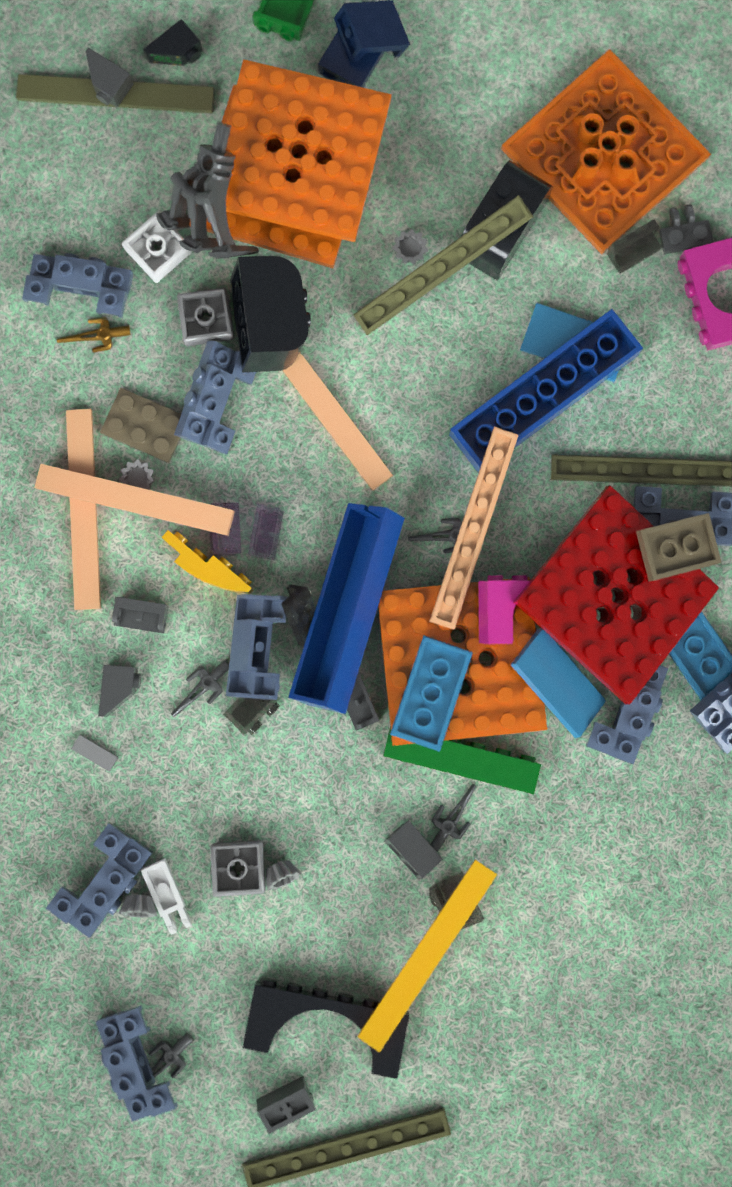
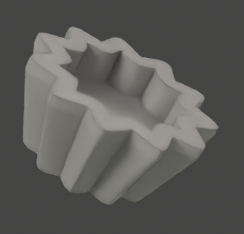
[392,229,428,264]
[119,459,155,490]
[266,860,302,891]
[119,895,157,918]

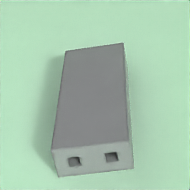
[71,735,118,772]

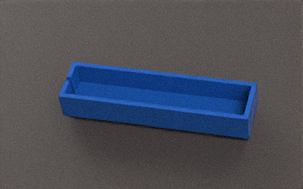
[288,503,405,714]

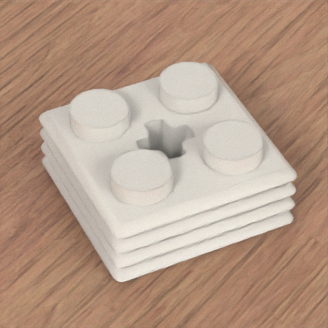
[122,212,192,283]

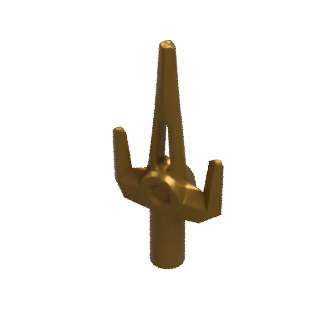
[57,317,131,353]

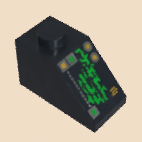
[143,19,203,66]

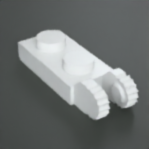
[141,858,192,934]

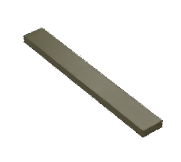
[16,74,214,114]
[353,195,534,335]
[551,454,732,487]
[242,1107,451,1187]

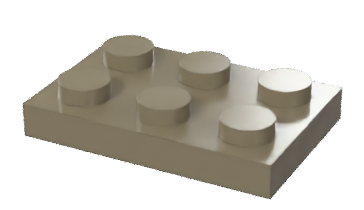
[100,388,181,464]
[636,513,722,582]

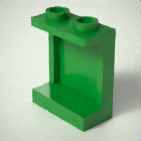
[253,0,315,41]

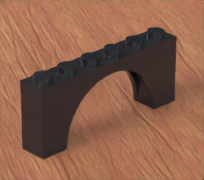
[242,978,409,1079]

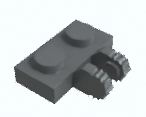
[659,204,714,255]

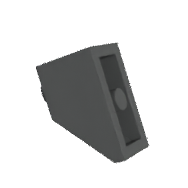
[86,47,133,108]
[98,665,141,717]

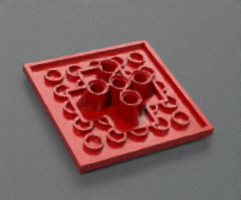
[513,485,719,705]

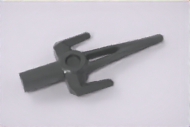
[408,518,462,553]
[171,660,229,717]
[430,784,476,852]
[149,1033,194,1078]

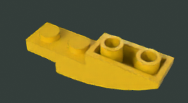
[161,530,253,594]

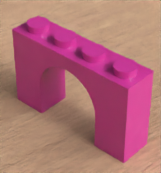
[677,238,732,351]
[478,575,556,644]

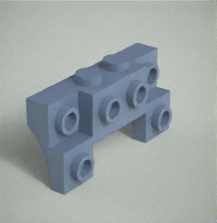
[22,253,133,318]
[174,341,256,454]
[633,486,732,546]
[226,594,288,700]
[586,665,668,764]
[690,673,732,754]
[46,823,153,938]
[96,1005,178,1122]

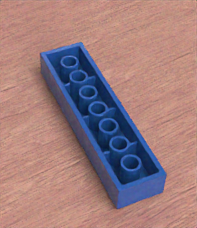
[449,309,643,473]

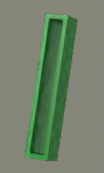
[383,728,541,795]

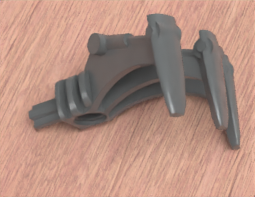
[156,122,259,259]

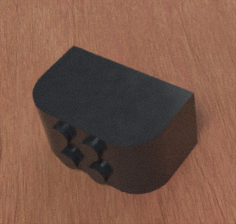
[461,160,553,281]
[230,256,311,373]

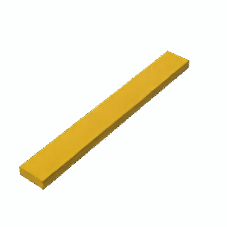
[357,859,497,1052]

